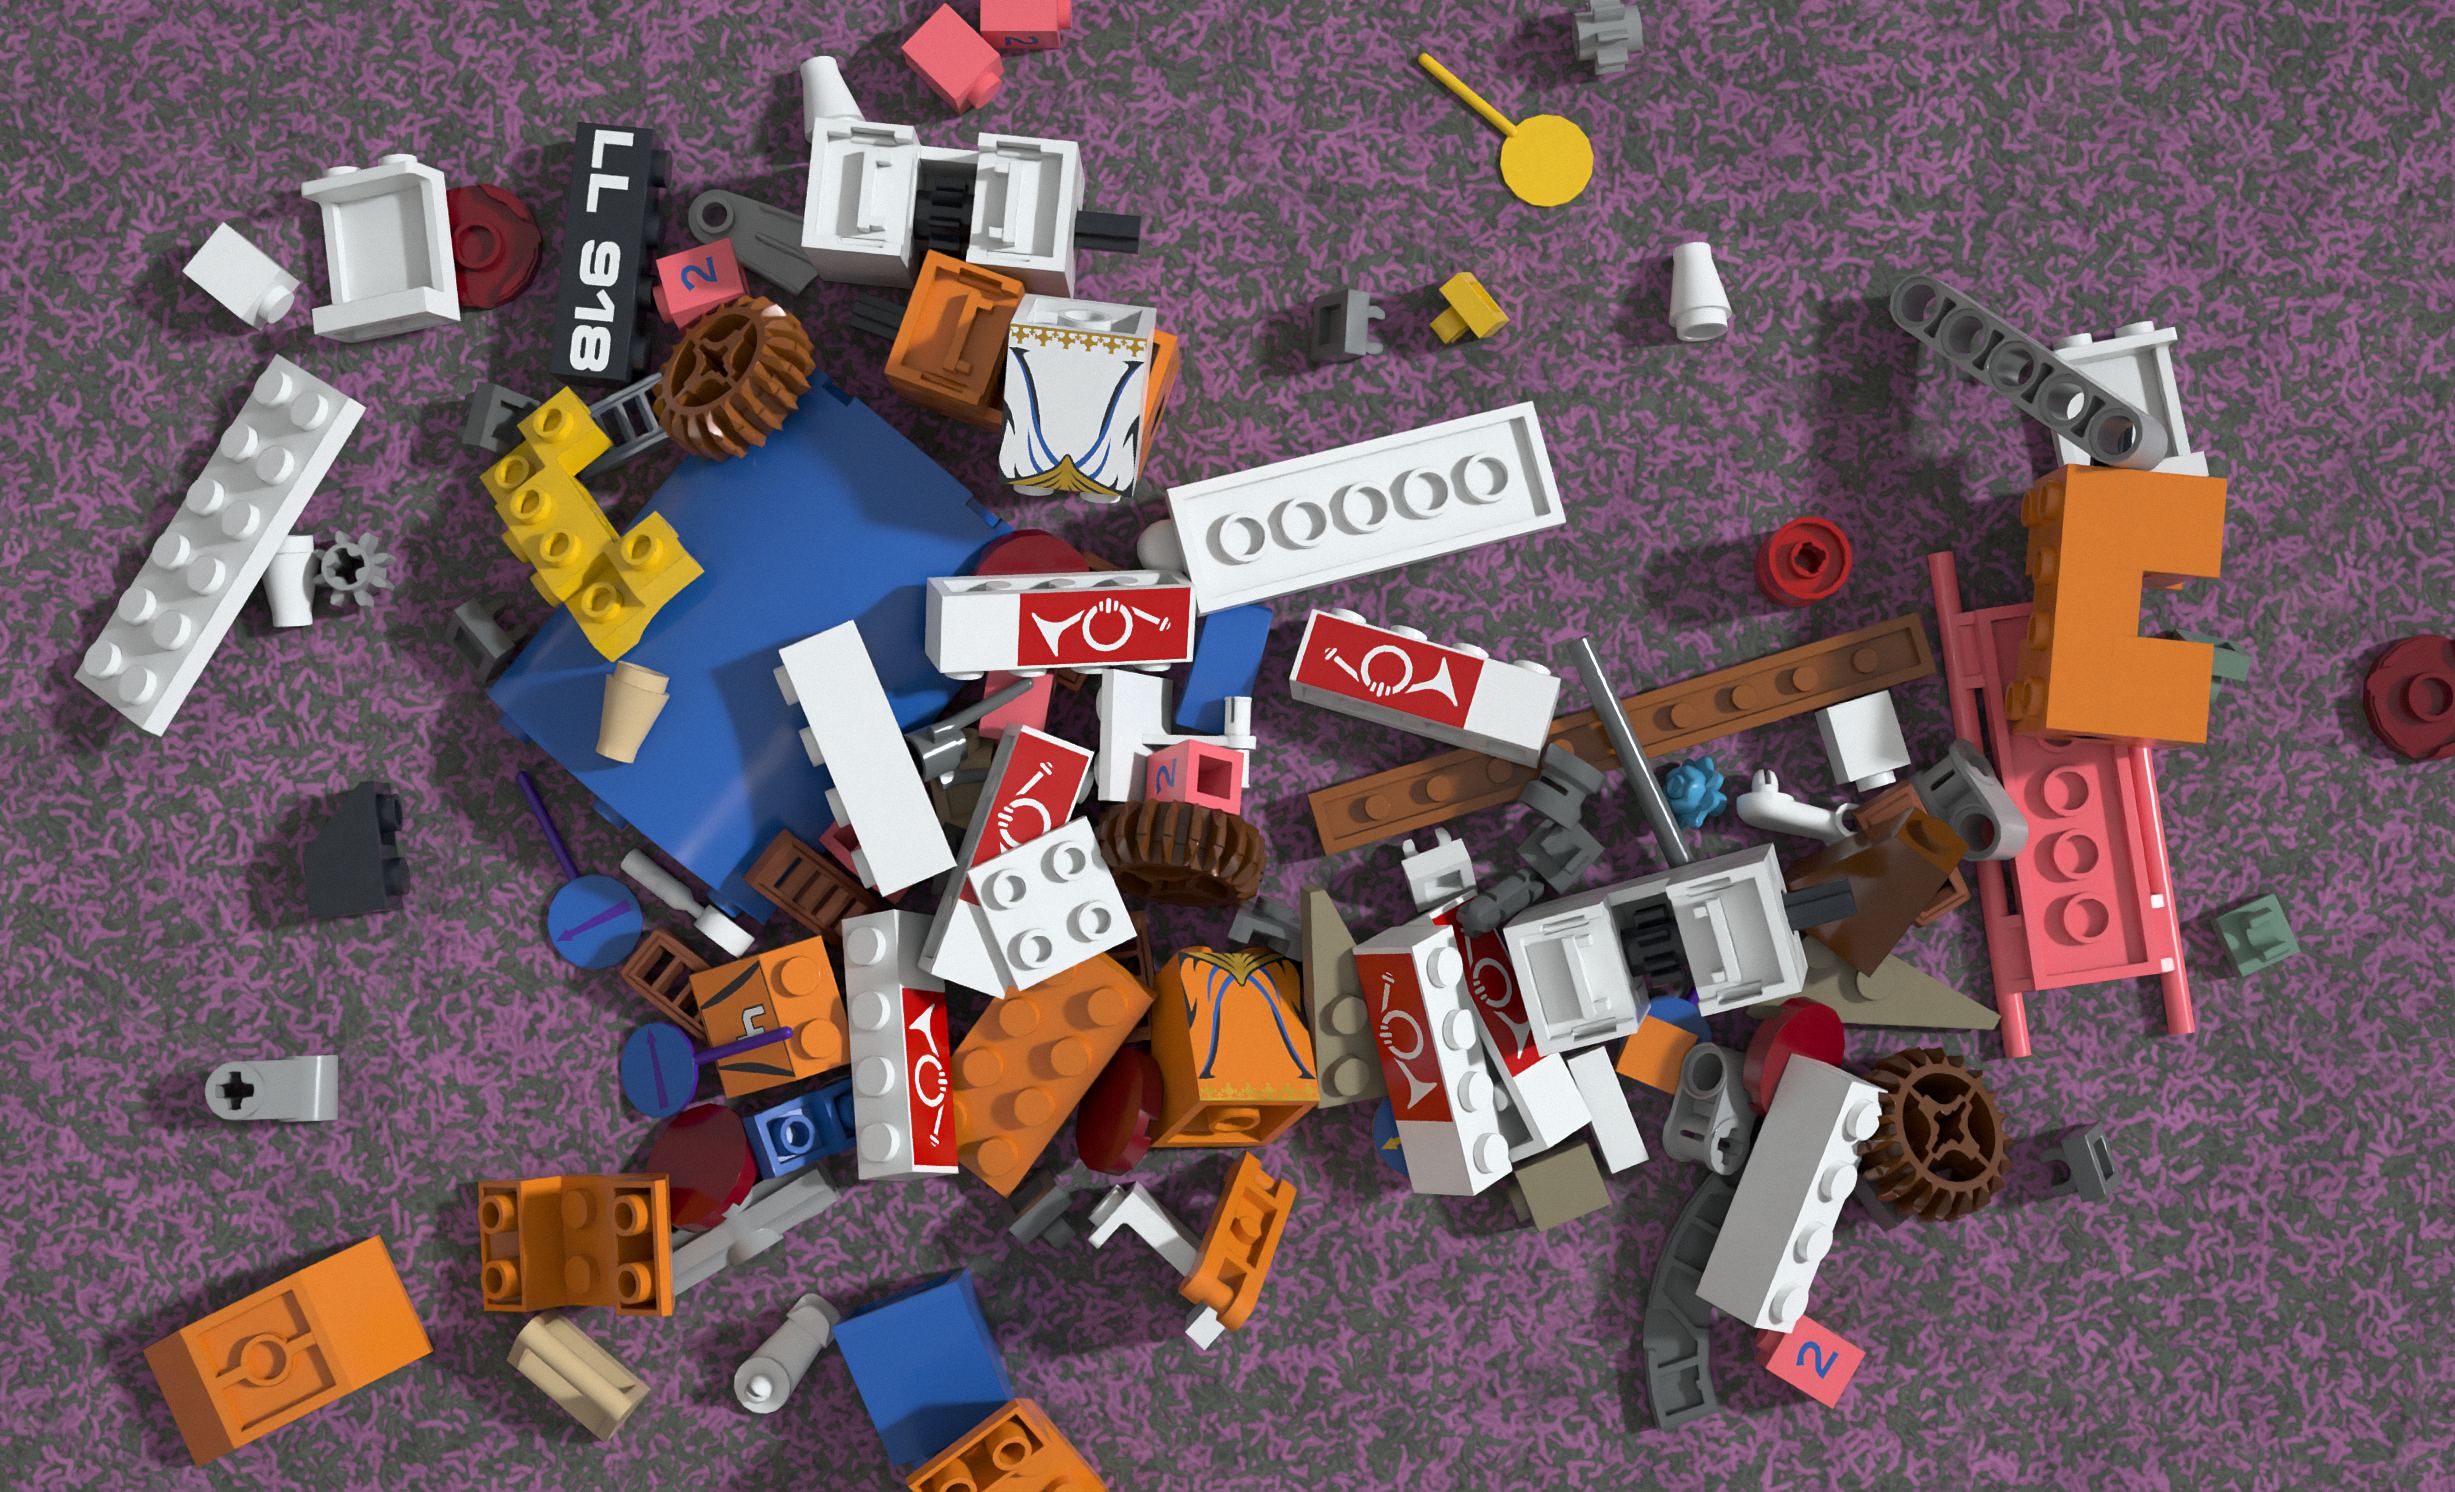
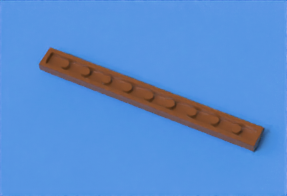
[1307,611,1937,857]

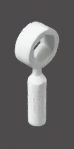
[621,848,755,959]

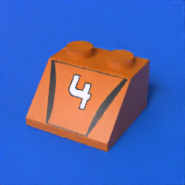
[688,935,851,1099]

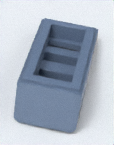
[579,372,675,482]

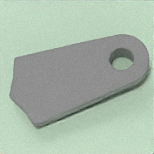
[688,189,819,297]

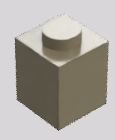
[1504,1139,1612,1233]

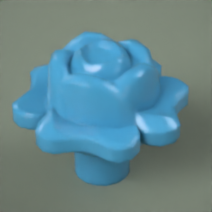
[1662,756,1727,830]

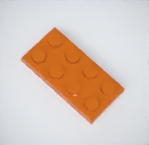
[950,952,1159,1199]

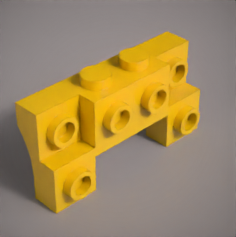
[479,386,704,663]

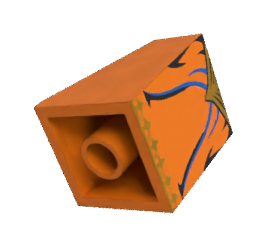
[1148,946,1320,1147]

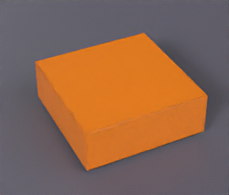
[1613,1015,1698,1096]

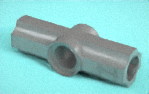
[672,1159,841,1296]

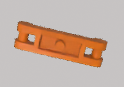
[1178,1150,1297,1333]

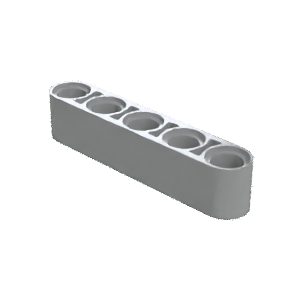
[1890,274,2168,471]

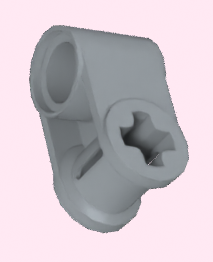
[1908,738,2029,861]
[1662,1042,1756,1175]
[205,1055,338,1122]

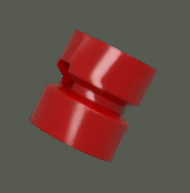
[1753,517,1852,608]

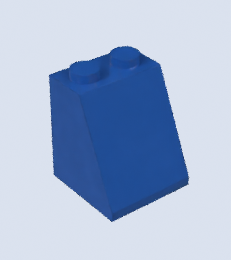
[832,1266,1015,1470]

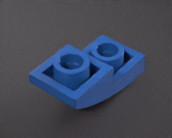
[1174,604,1273,735]
[742,1075,857,1180]

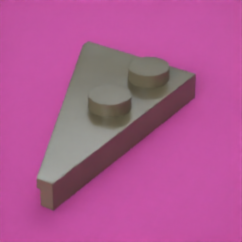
[1300,884,1389,1109]
[1742,929,2001,1030]

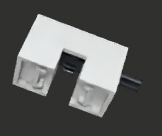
[801,117,1142,299]
[1503,842,1858,1057]

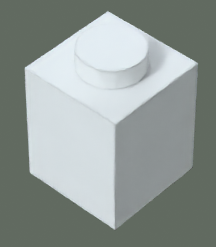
[182,222,300,331]
[1815,690,1911,792]

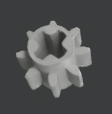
[1571,0,1643,75]
[312,531,397,610]

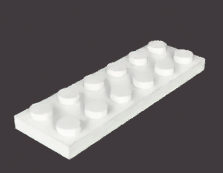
[74,354,366,737]
[1164,401,1566,617]

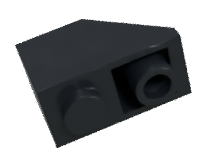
[303,781,410,919]

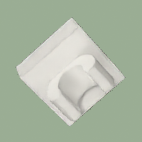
[1401,827,1478,913]

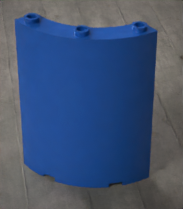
[487,367,1016,925]

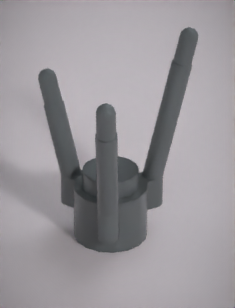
[903,677,1034,792]

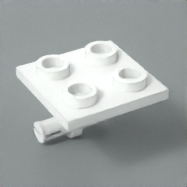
[1094,669,1256,803]
[965,816,1137,991]

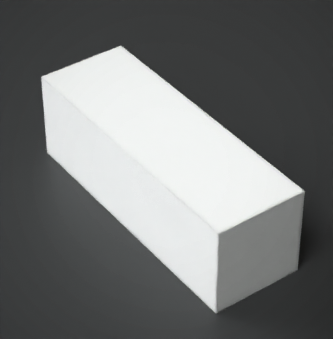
[1563,1045,1649,1174]

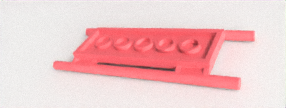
[1927,551,2196,1058]

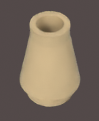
[595,661,670,763]

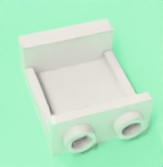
[300,154,461,343]
[2051,321,2209,477]
[1088,1181,1231,1350]

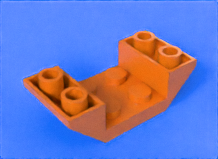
[478,1173,675,1317]
[143,1234,434,1467]
[905,1398,1110,1492]

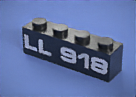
[549,122,673,390]

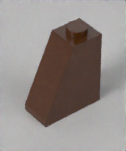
[1782,806,1970,978]

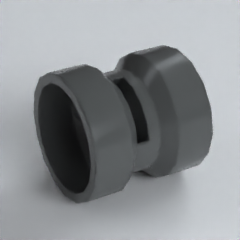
[1517,743,1606,832]

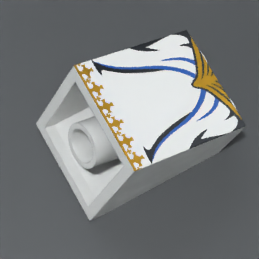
[997,293,1157,503]

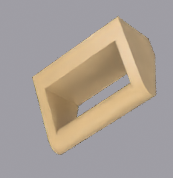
[507,1307,651,1443]

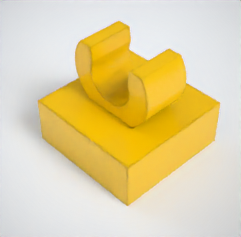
[1430,272,1510,344]

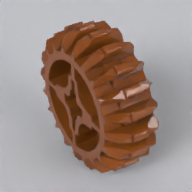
[652,294,816,463]

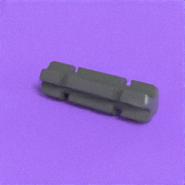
[1456,866,1544,938]

